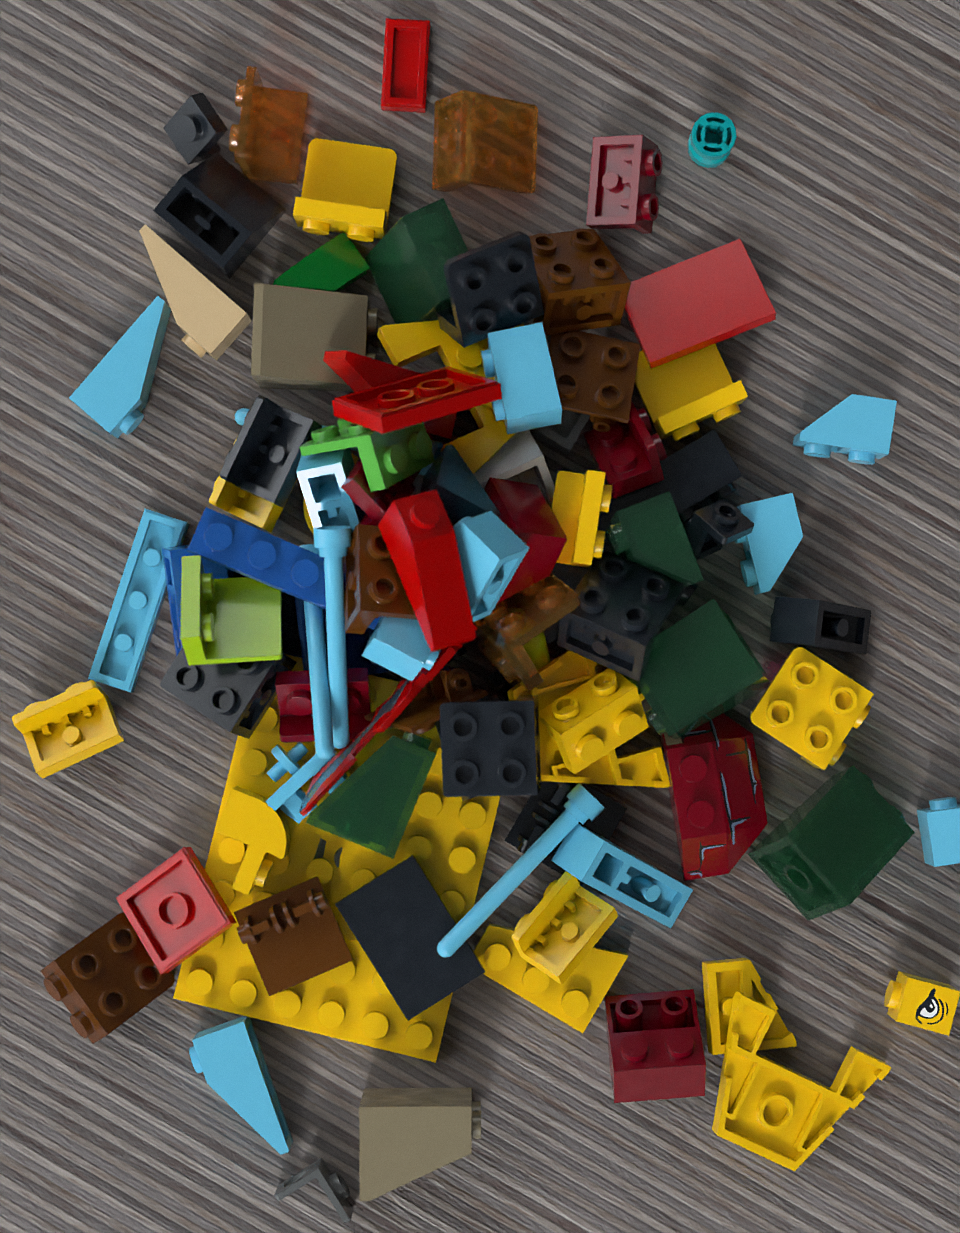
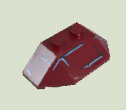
[654,697,768,881]

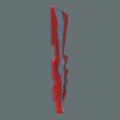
[299,625,478,816]

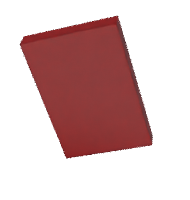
[624,239,776,369]
[332,366,502,434]

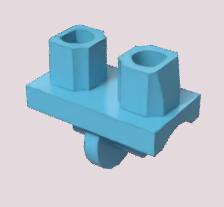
[265,742,348,823]

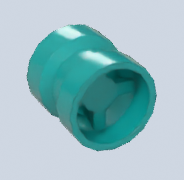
[687,112,737,168]

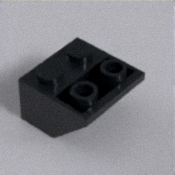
[153,153,286,279]

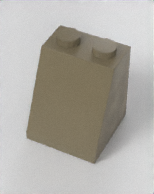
[251,283,378,392]
[359,1087,481,1201]

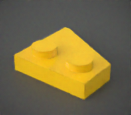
[702,958,797,1055]

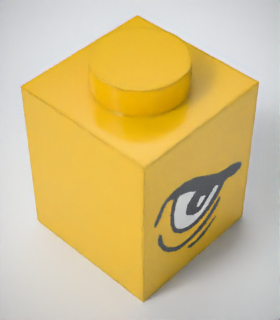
[884,971,960,1036]

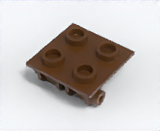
[548,331,640,432]
[364,665,488,735]
[234,876,353,996]

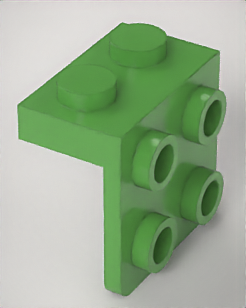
[299,418,435,492]

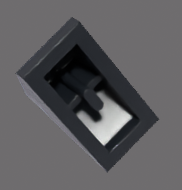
[420,444,501,527]

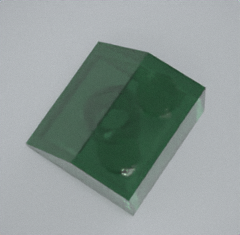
[606,492,704,587]

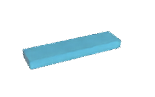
[88,509,189,693]

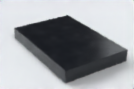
[335,855,485,1021]

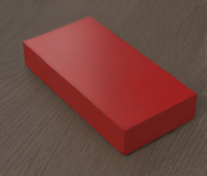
[381,18,430,113]

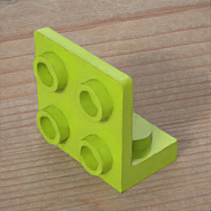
[180,555,282,665]

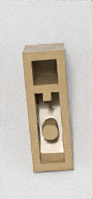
[139,224,251,361]

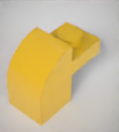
[215,786,291,895]

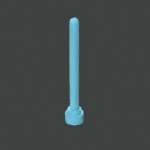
[313,526,352,749]
[299,544,334,759]
[437,783,605,958]

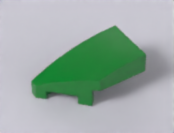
[272,232,370,292]

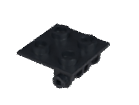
[504,781,627,886]

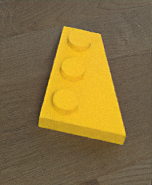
[473,923,629,1033]

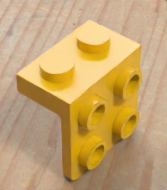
[293,138,397,242]
[634,344,748,441]
[750,647,874,770]

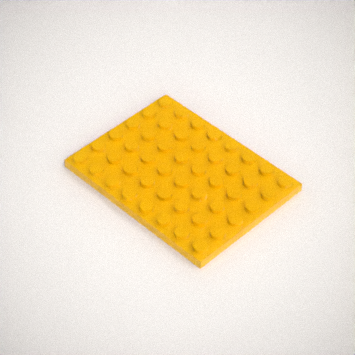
[173,653,500,1063]

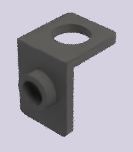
[274,1158,353,1224]

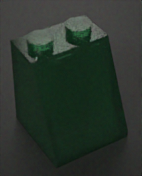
[365,198,468,324]
[622,599,772,739]
[306,731,438,858]
[748,765,915,921]

